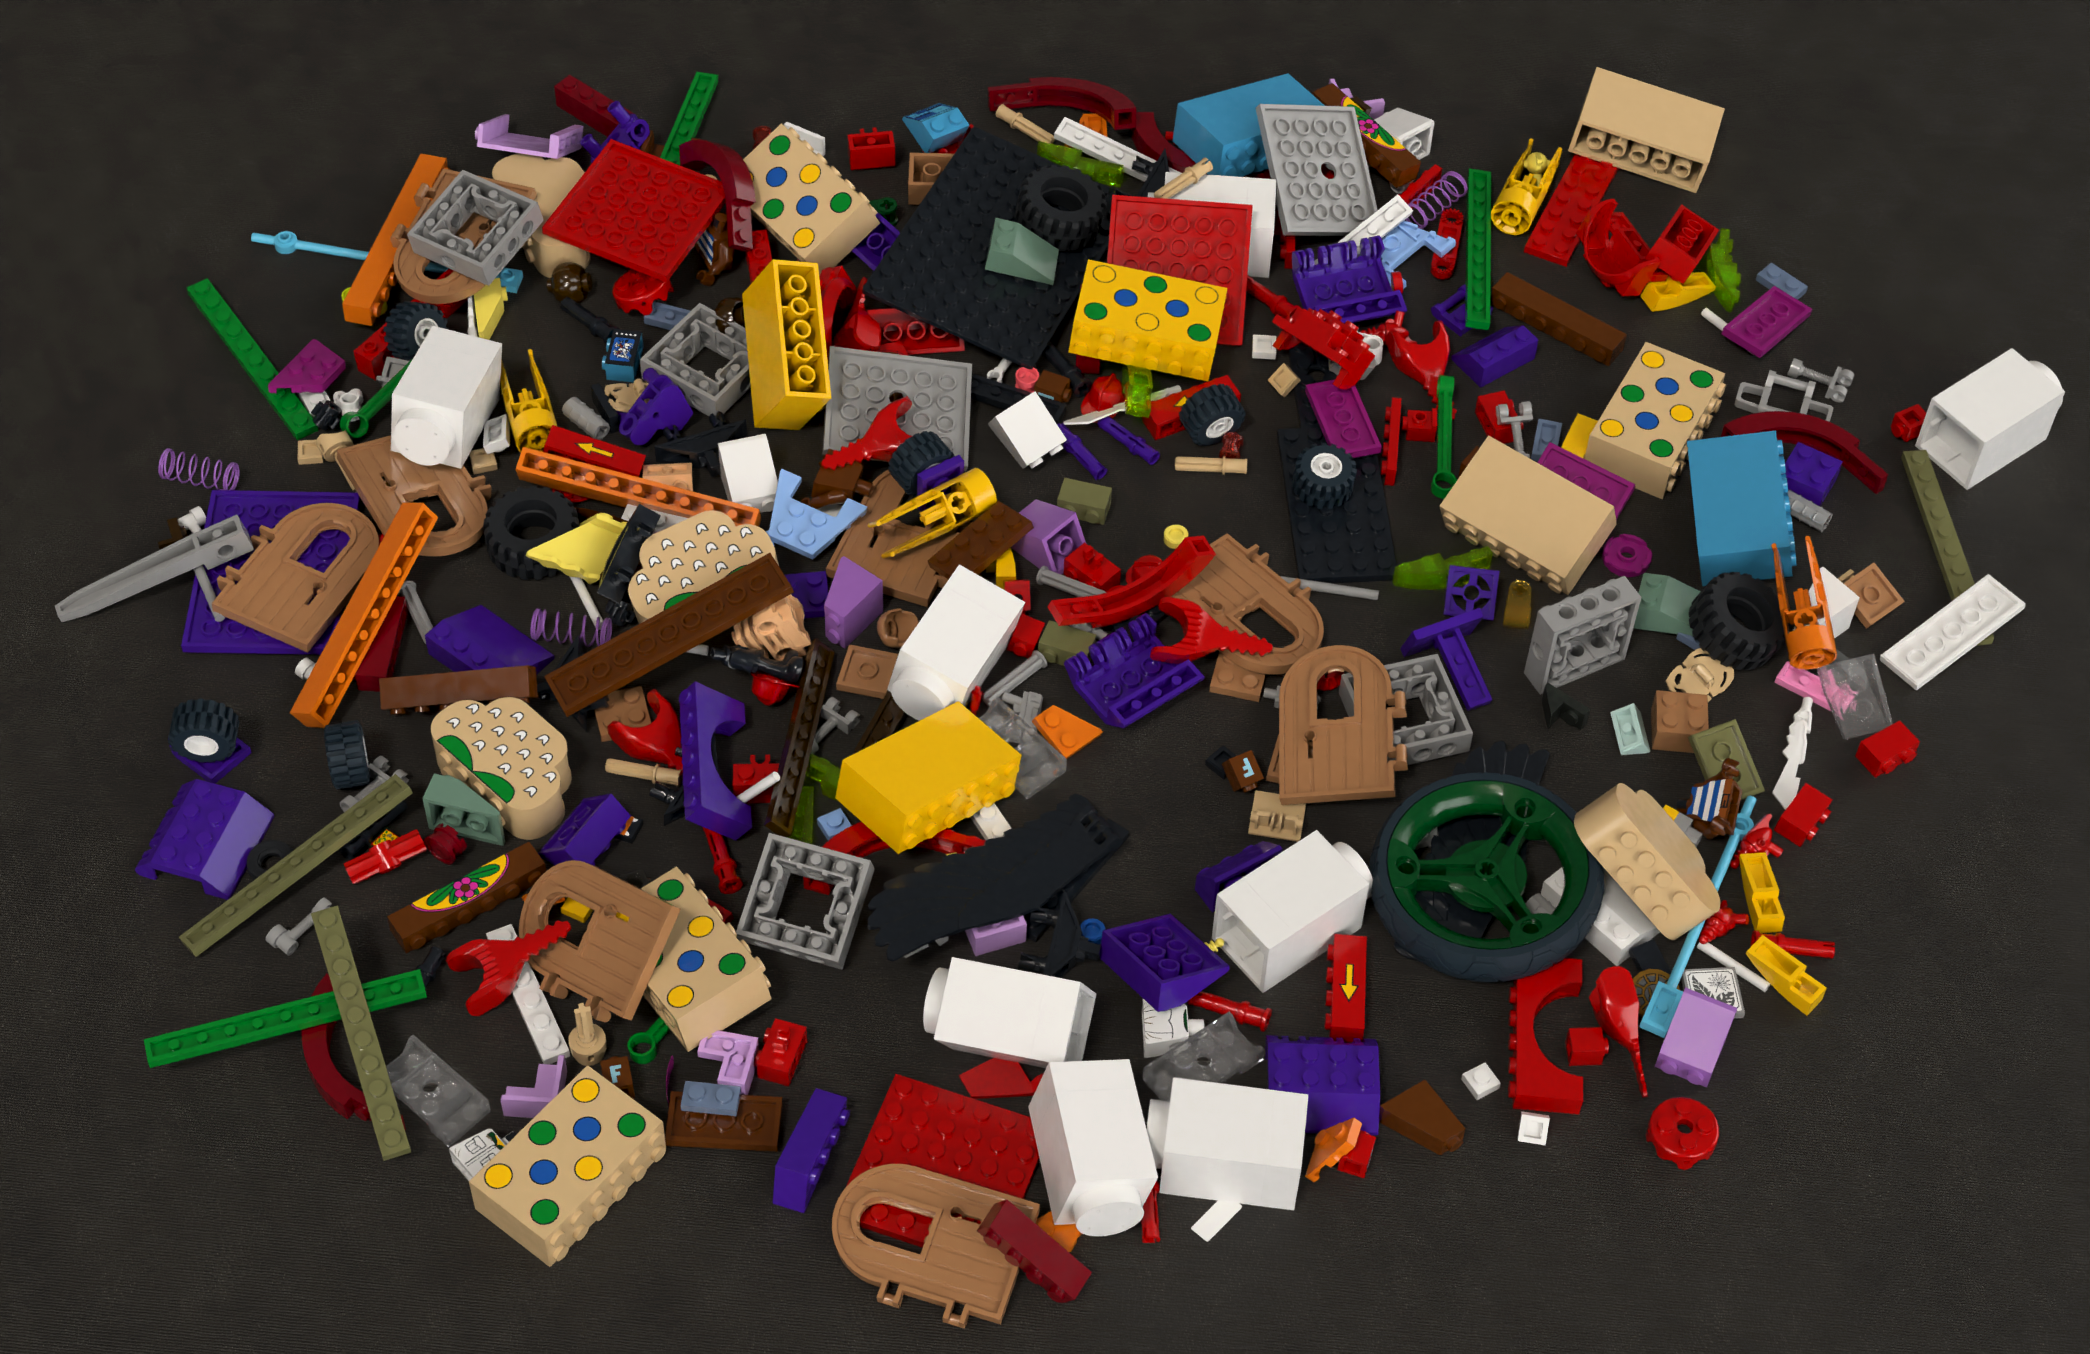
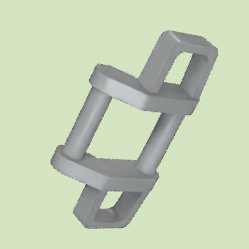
[1734,370,1833,422]

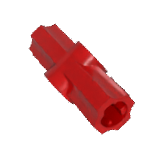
[344,829,427,885]

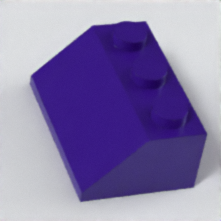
[852,213,900,271]
[1451,325,1538,388]
[538,794,631,865]
[1195,841,1282,912]

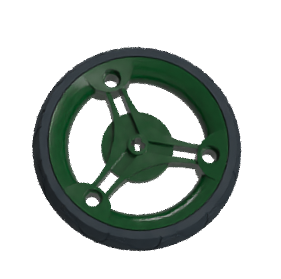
[1369,772,1604,982]

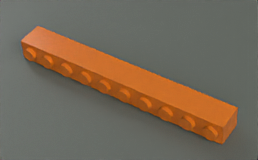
[342,154,450,326]
[516,447,761,527]
[290,503,438,728]

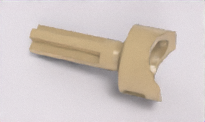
[316,430,357,493]
[569,1003,607,1066]

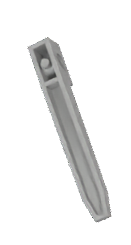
[55,514,254,622]

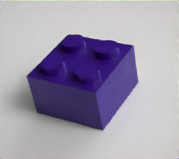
[1784,442,1843,506]

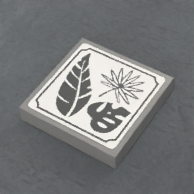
[1681,967,1745,1018]

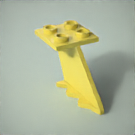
[526,513,627,584]

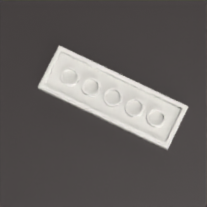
[1880,574,2026,691]

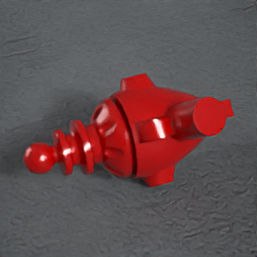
[1360,311,1417,345]
[1730,814,1783,869]
[1699,900,1749,944]

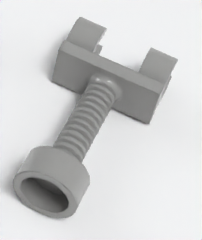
[1787,358,1854,403]
[1496,401,1533,458]
[810,697,860,757]
[340,756,409,812]

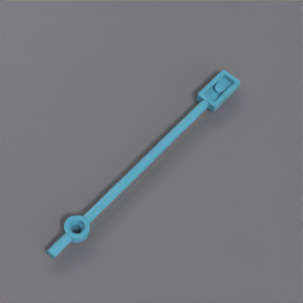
[251,231,523,293]
[1639,796,1757,1038]

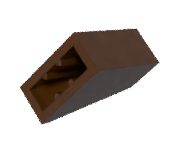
[1379,1079,1466,1155]

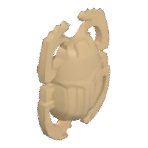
[604,379,650,412]
[1665,648,1734,702]

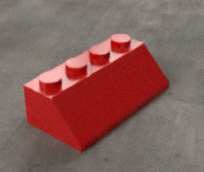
[866,307,965,355]

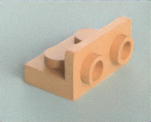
[643,463,693,491]

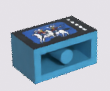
[602,329,644,383]

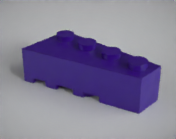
[773,1088,850,1213]

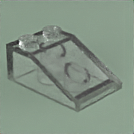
[1817,654,1893,740]

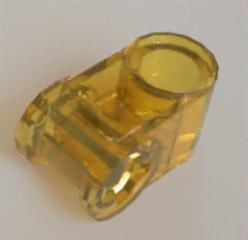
[1503,580,1532,629]

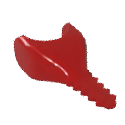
[832,277,882,350]
[1387,320,1457,421]
[821,396,912,471]
[1150,597,1273,664]
[607,689,683,771]
[446,920,572,1016]
[1589,966,1648,1098]

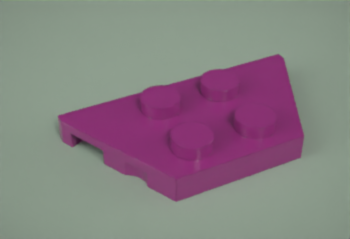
[268,339,346,393]

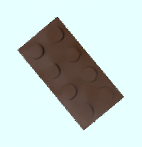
[928,501,1034,580]
[665,1091,783,1152]

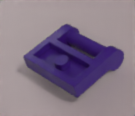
[1431,284,1493,337]

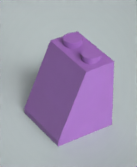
[1011,499,1086,575]
[824,556,883,648]
[1655,987,1737,1088]

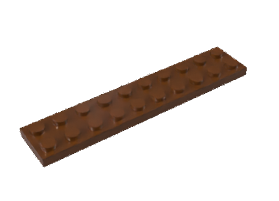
[544,553,794,717]

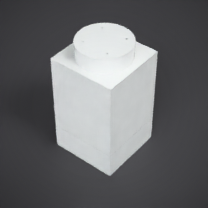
[1148,172,1276,278]
[391,326,502,469]
[1915,348,2065,490]
[887,565,1025,721]
[1212,830,1373,993]
[923,957,1096,1068]
[1028,1059,1158,1236]
[1146,1077,1308,1210]

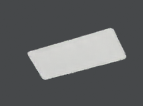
[1191,1200,1242,1242]

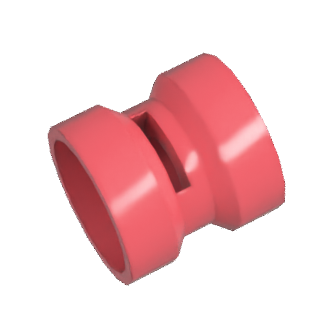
[1015,367,1039,393]

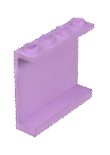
[475,114,583,159]

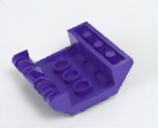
[1292,235,1407,324]
[1064,613,1204,728]
[135,779,275,900]
[1265,1035,1380,1135]

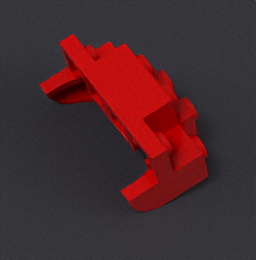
[1576,199,1669,296]
[819,266,857,360]
[1272,306,1375,390]

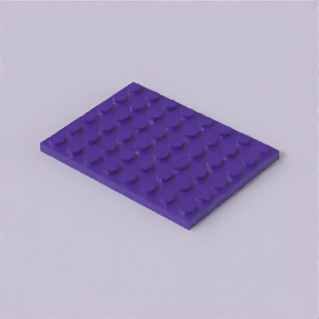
[181,490,361,655]

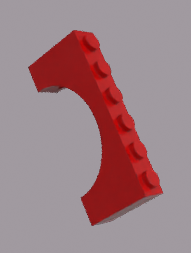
[1508,958,1583,1114]

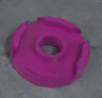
[1602,534,1652,577]

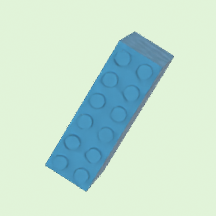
[1173,73,1325,177]
[1687,430,1797,586]

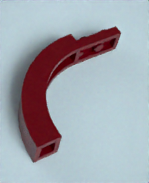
[988,77,1136,130]
[1130,112,1270,179]
[679,139,756,252]
[1721,411,1888,494]
[302,973,406,1130]

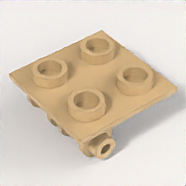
[1248,790,1306,842]

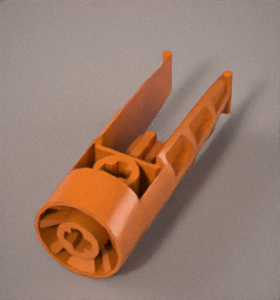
[1771,536,1837,670]

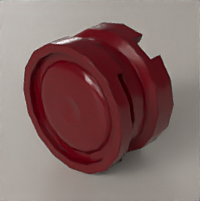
[424,823,467,865]

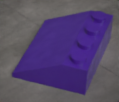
[425,605,555,675]
[1100,914,1230,1012]

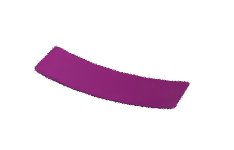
[666,1055,674,1109]

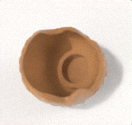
[877,608,919,649]

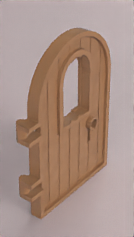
[390,168,537,304]
[337,435,492,556]
[826,470,973,607]
[211,503,379,653]
[1171,533,1324,674]
[1279,645,1408,805]
[519,860,681,1022]
[832,1164,1040,1329]

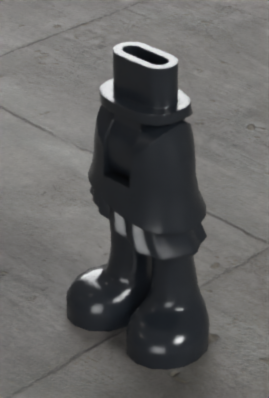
[710,645,803,685]

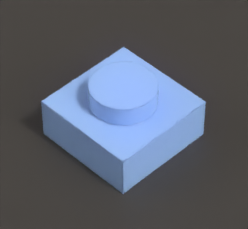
[817,808,852,841]

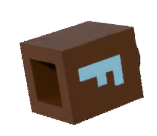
[1034,370,1072,403]
[1221,750,1264,793]
[600,1056,635,1099]

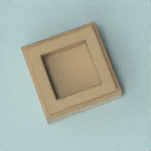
[1268,363,1301,397]
[297,440,323,465]
[469,448,498,474]

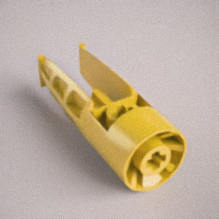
[1491,139,1562,235]
[500,349,557,453]
[867,468,997,558]

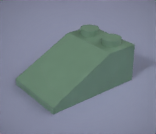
[985,218,1059,285]
[1634,573,1701,636]
[423,774,505,846]

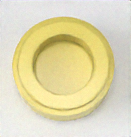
[1163,525,1188,549]

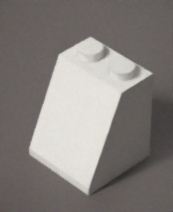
[1374,108,1434,160]
[988,392,1067,469]
[718,434,778,513]
[1793,567,1860,638]

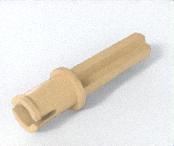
[995,104,1055,147]
[1154,158,1213,199]
[1175,456,1247,475]
[605,758,683,787]

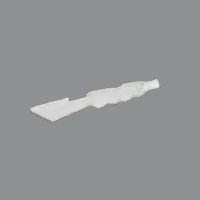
[467,295,478,337]
[1064,385,1182,425]
[1772,697,1813,810]

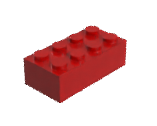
[1645,204,1719,284]

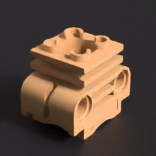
[731,594,811,661]

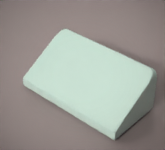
[1610,703,1650,755]

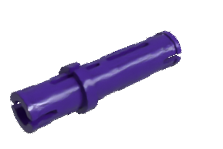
[1098,416,1160,465]
[1057,423,1107,480]

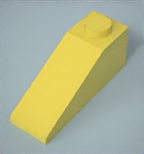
[473,278,508,340]

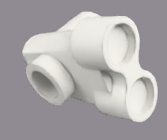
[333,389,363,422]

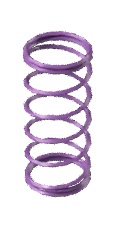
[1405,171,1468,229]
[158,448,239,490]
[530,608,612,648]

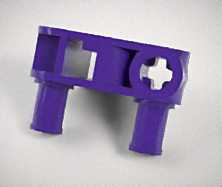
[580,101,650,163]
[616,368,693,445]

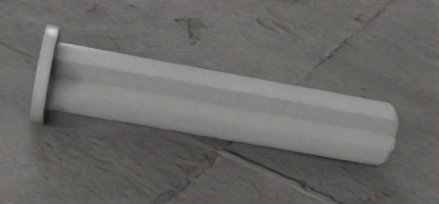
[1036,566,1106,597]
[398,581,433,644]
[982,650,1048,706]

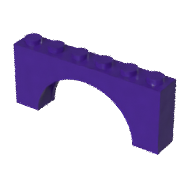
[679,681,752,841]

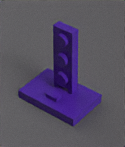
[1400,608,1492,711]

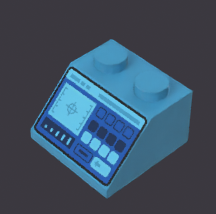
[902,103,970,153]

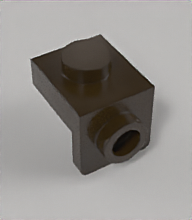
[158,517,187,550]

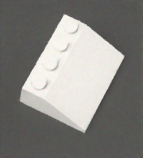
[1541,867,1660,966]

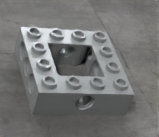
[407,170,544,286]
[640,303,751,419]
[1524,576,1641,695]
[1339,654,1473,765]
[736,833,875,970]

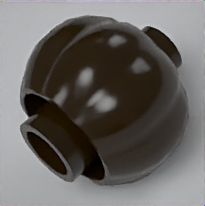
[547,262,592,303]
[714,297,745,334]

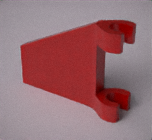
[959,1058,1044,1099]

